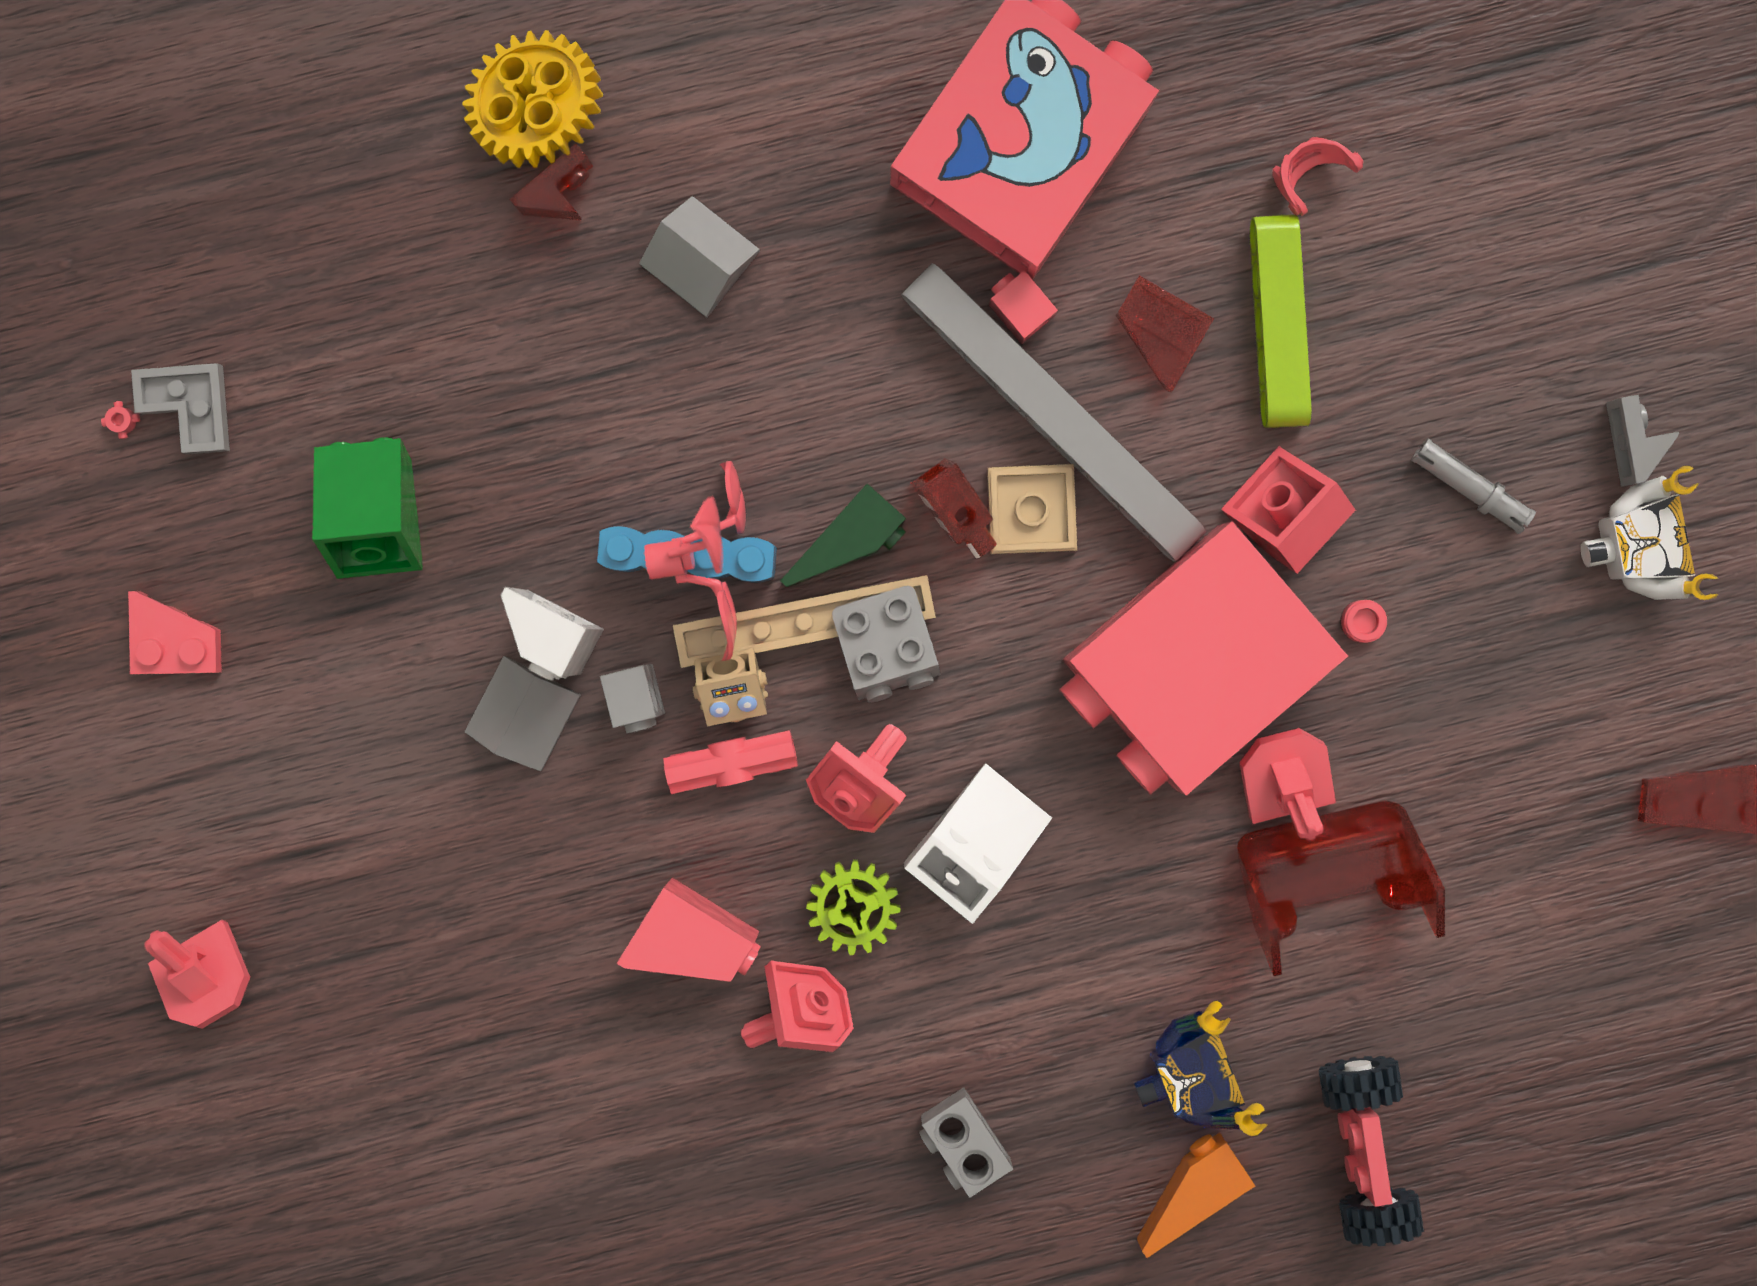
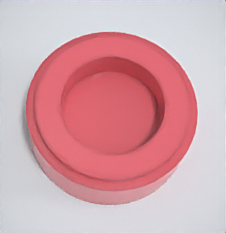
[1341,600,1387,643]

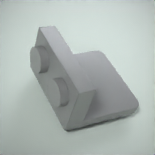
[832,586,940,702]

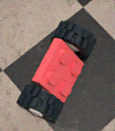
[1318,1056,1424,1246]

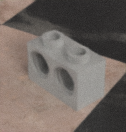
[600,664,665,733]
[919,1087,1013,1198]

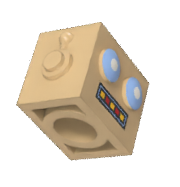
[693,648,768,726]

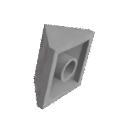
[639,196,760,317]
[465,656,581,771]

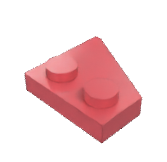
[128,591,222,674]

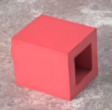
[989,270,1058,344]

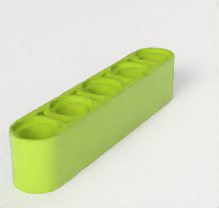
[1250,214,1311,428]

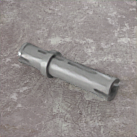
[1411,438,1536,534]

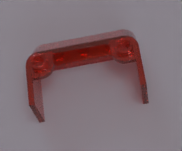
[1237,801,1445,977]

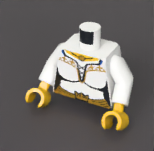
[1581,466,1718,600]

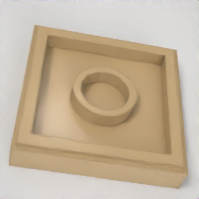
[987,464,1077,554]

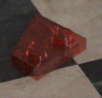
[1116,275,1214,393]

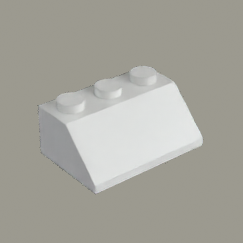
[501,587,604,681]

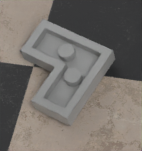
[131,363,230,454]

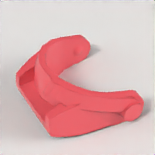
[1272,137,1363,216]

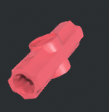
[663,730,798,794]

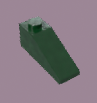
[780,484,906,588]

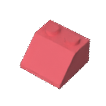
[1221,446,1356,574]

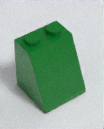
[312,437,422,579]

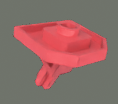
[806,724,907,833]
[1240,728,1336,841]
[144,920,250,1029]
[741,961,854,1052]

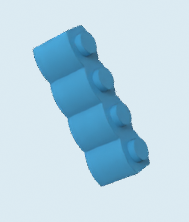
[597,526,777,583]

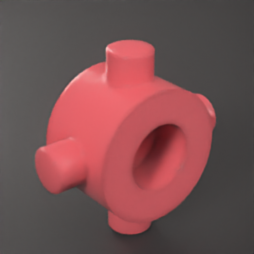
[101,401,140,439]

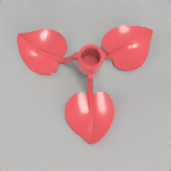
[645,461,746,661]

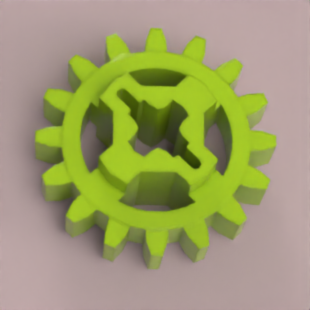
[806,859,900,955]

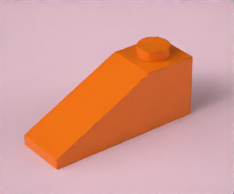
[1137,1132,1255,1258]

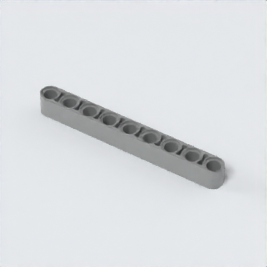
[901,263,1206,563]

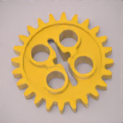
[462,30,603,168]

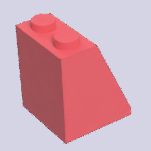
[617,878,761,982]

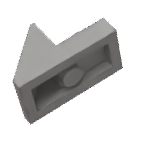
[1606,395,1679,487]

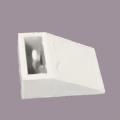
[904,763,1052,924]

